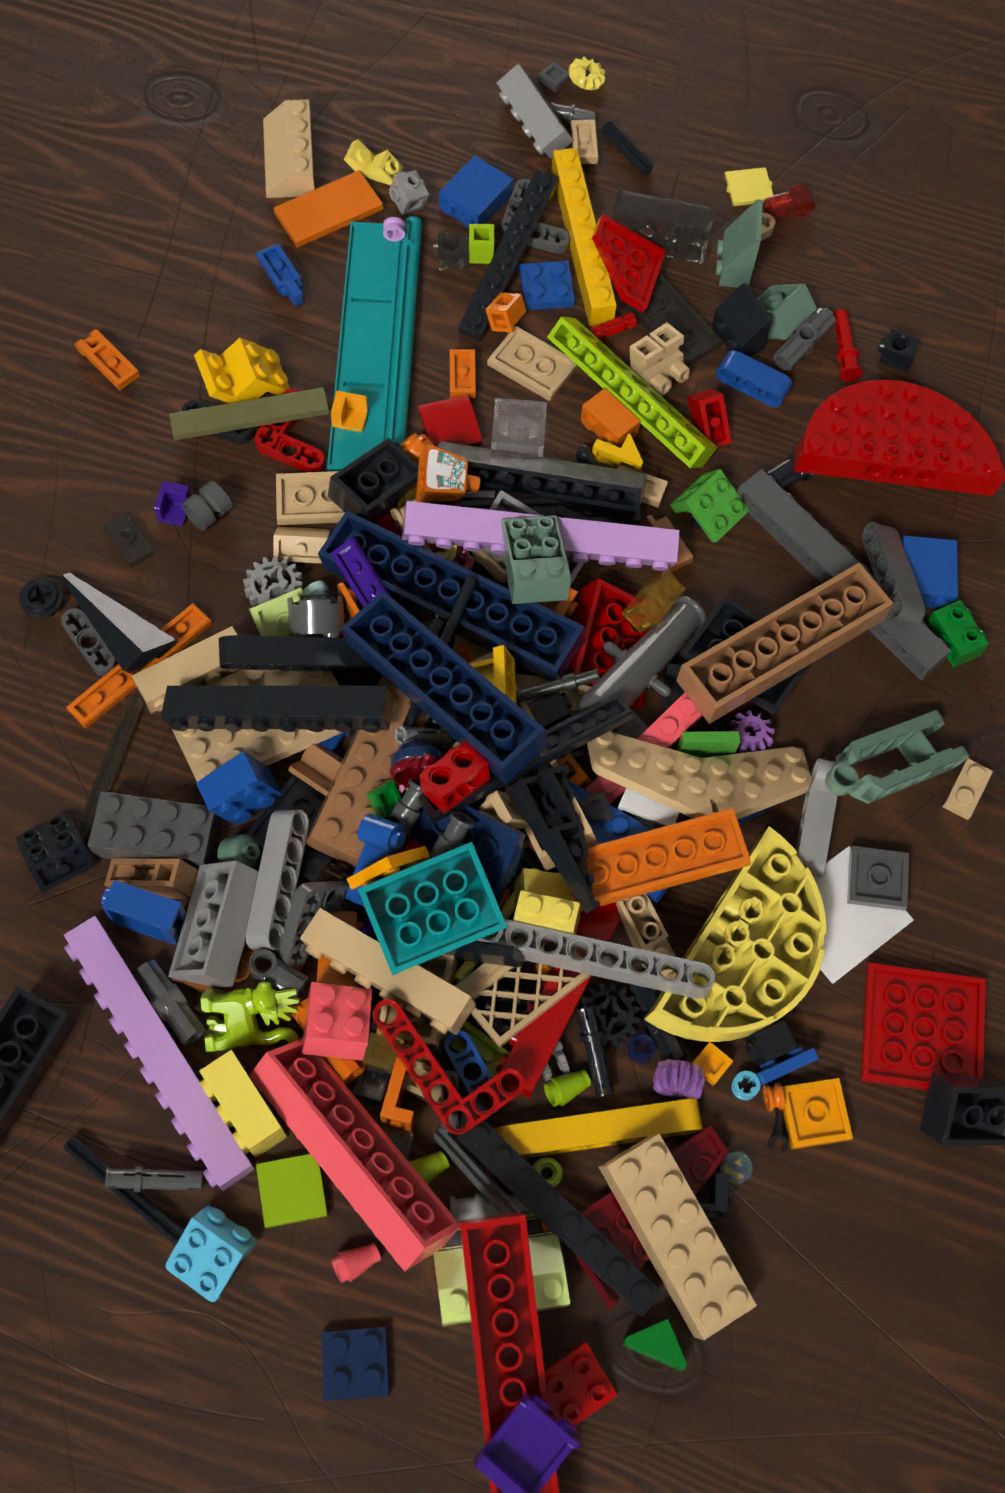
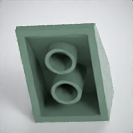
[715,199,763,288]

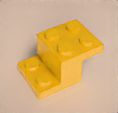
[194,337,290,403]

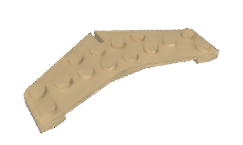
[587,731,812,820]

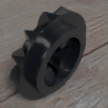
[19,578,64,619]

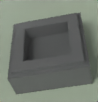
[538,61,571,93]

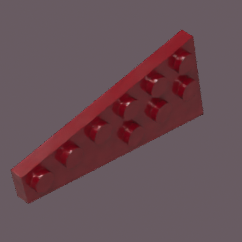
[572,1125,728,1311]

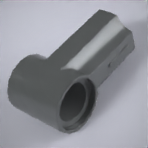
[250,949,309,997]

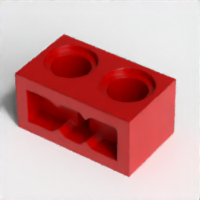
[419,741,490,814]

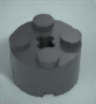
[287,594,345,638]

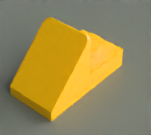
[592,434,643,472]

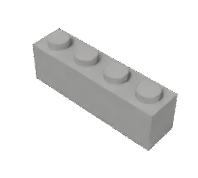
[497,64,574,159]

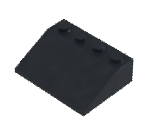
[680,595,813,715]

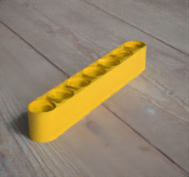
[493,1099,703,1159]

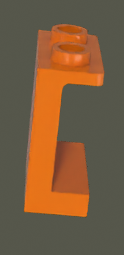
[380,1041,430,1134]

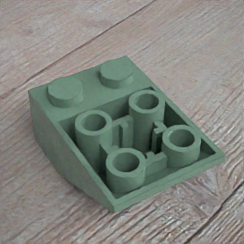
[501,515,571,604]

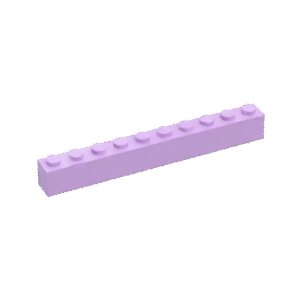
[402,501,679,571]
[64,916,255,1191]

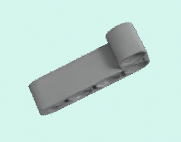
[795,758,837,877]

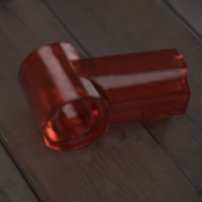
[763,183,816,218]

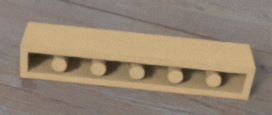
[300,908,476,1035]

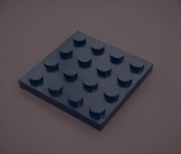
[407,804,526,906]

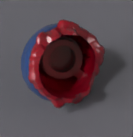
[390,738,443,788]

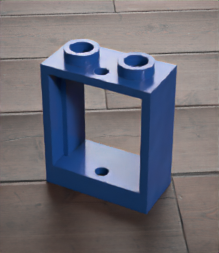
[101,880,186,946]

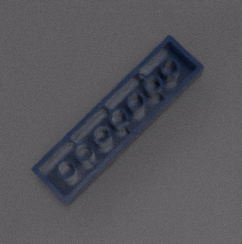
[341,591,548,784]

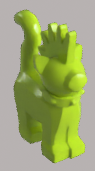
[201,981,300,1052]

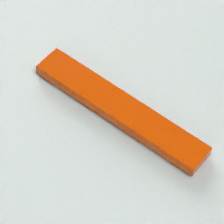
[66,603,212,729]

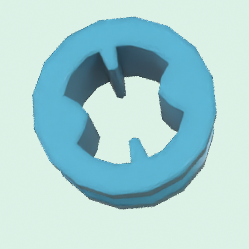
[731,1071,760,1101]

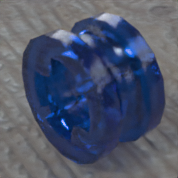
[627,1034,655,1064]

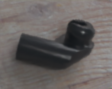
[576,445,609,468]

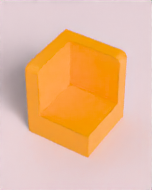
[331,391,368,432]

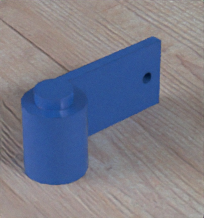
[345,814,406,907]

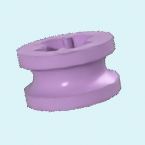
[383,217,405,242]

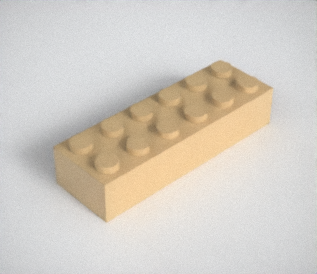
[599,1134,757,1340]

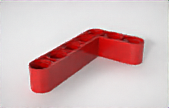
[373,999,525,1134]

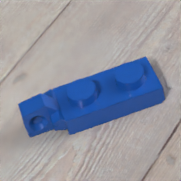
[256,244,304,307]

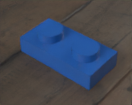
[756,1047,819,1086]

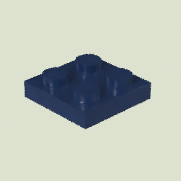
[321,1327,389,1401]

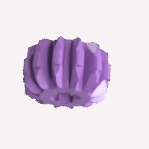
[728,710,775,753]
[653,1059,705,1100]

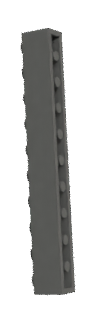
[737,469,951,681]

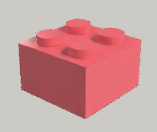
[302,982,372,1061]

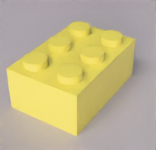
[199,1050,287,1158]

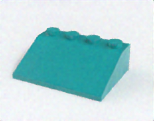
[358,842,507,976]

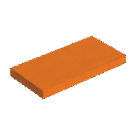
[274,170,383,248]

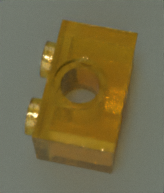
[622,569,685,633]

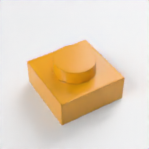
[692,1042,733,1086]

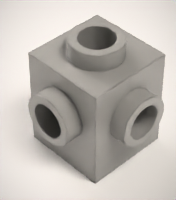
[389,170,429,215]

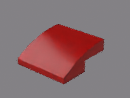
[418,395,482,447]

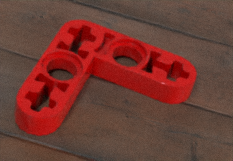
[255,388,325,473]

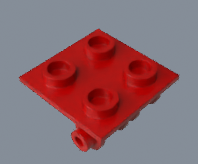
[544,1342,618,1427]

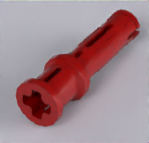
[833,309,863,382]

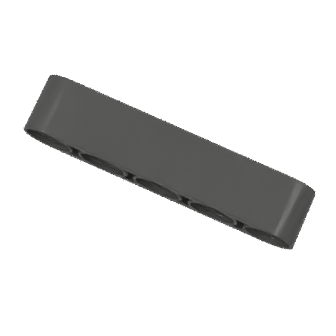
[862,521,925,626]

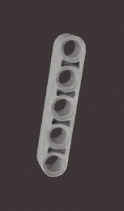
[246,810,309,950]

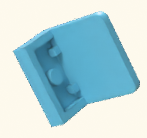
[166,1204,259,1302]

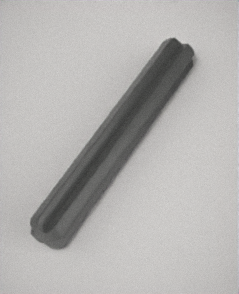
[433,1128,522,1215]

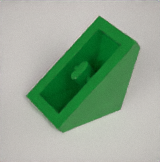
[621,1319,687,1371]

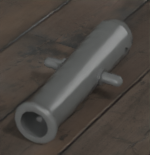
[577,596,707,714]

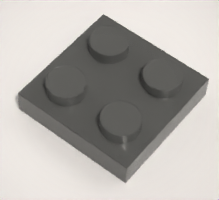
[847,846,909,911]

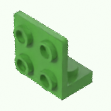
[670,469,749,543]

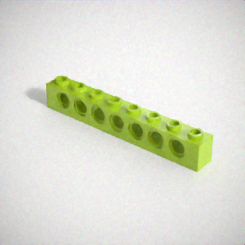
[547,316,718,468]

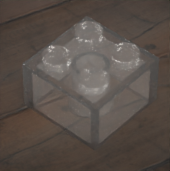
[491,398,547,457]

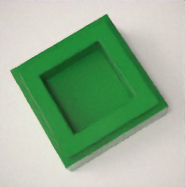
[366,779,402,818]

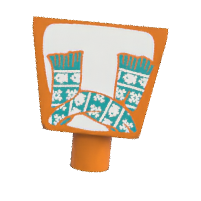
[416,444,480,503]

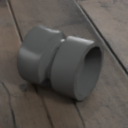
[181,481,233,531]

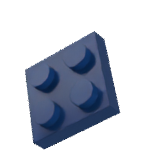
[519,261,574,310]

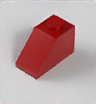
[687,389,732,447]

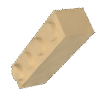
[132,626,240,714]

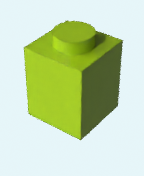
[469,224,494,264]

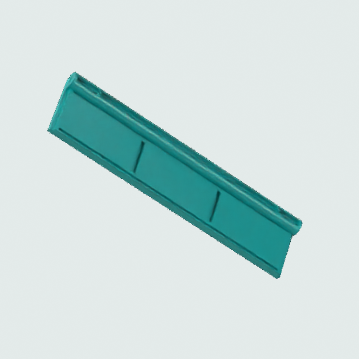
[327,217,422,472]

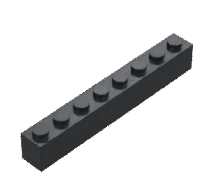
[438,441,647,512]
[161,686,393,733]

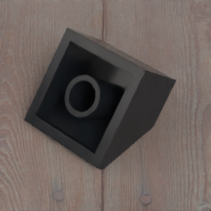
[712,282,772,357]

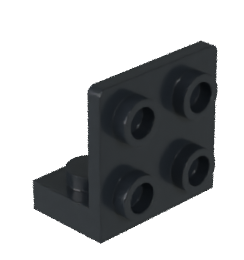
[16,812,96,893]

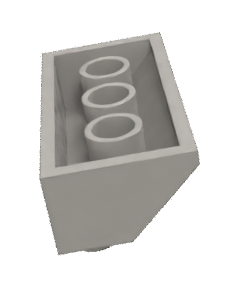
[168,861,259,987]

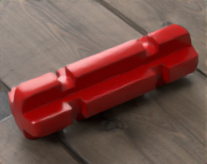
[590,312,637,340]

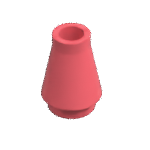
[331,1243,381,1283]

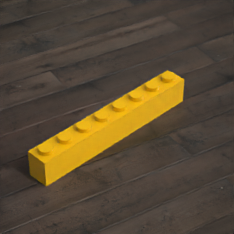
[551,148,616,327]

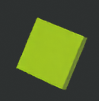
[256,1154,328,1228]

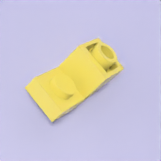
[344,139,404,185]

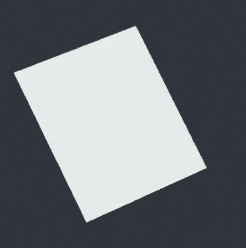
[813,846,914,984]

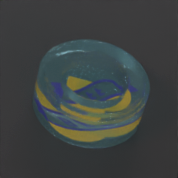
[720,1152,753,1184]

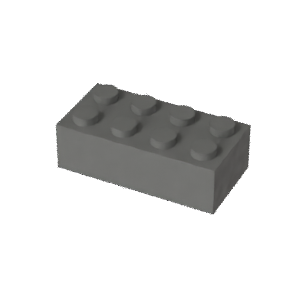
[88,791,219,870]

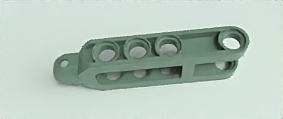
[825,710,970,804]

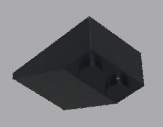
[328,438,419,523]
[920,1073,1005,1146]

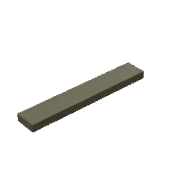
[169,387,329,441]

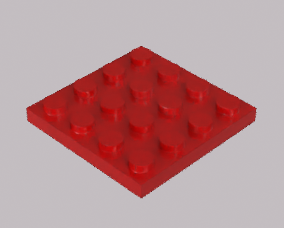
[860,962,986,1091]

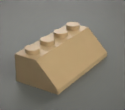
[263,100,315,198]

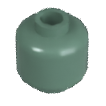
[217,834,261,869]

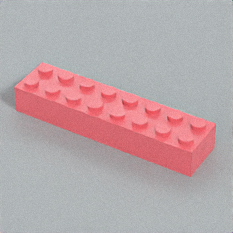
[249,1038,460,1271]

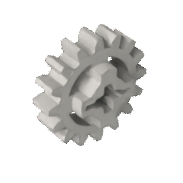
[243,556,303,606]

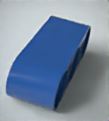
[716,350,792,407]
[444,1030,499,1116]

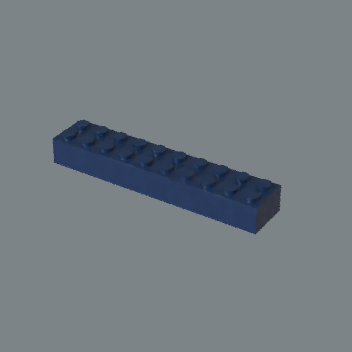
[318,510,586,682]

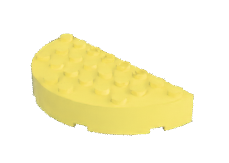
[644,827,827,1042]

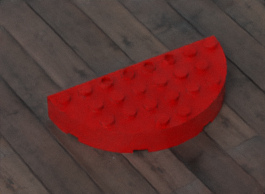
[794,380,1005,496]

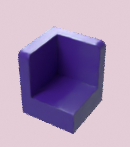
[154,481,191,526]

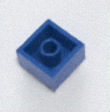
[196,751,283,825]

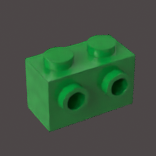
[926,600,989,668]

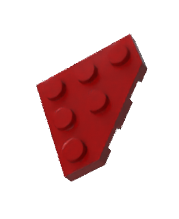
[592,214,666,312]

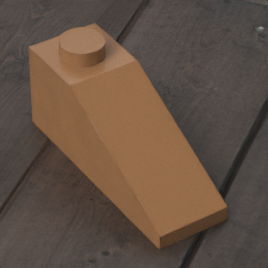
[104,858,199,899]

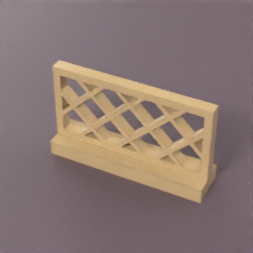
[455,936,591,1048]

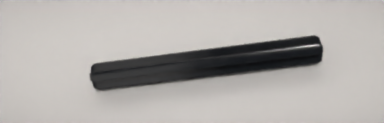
[63,1136,185,1245]

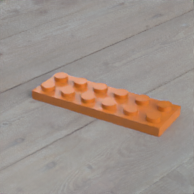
[570,808,751,912]

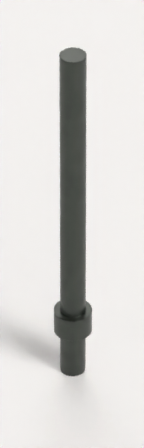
[433,669,600,726]

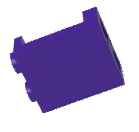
[474,1393,580,1493]

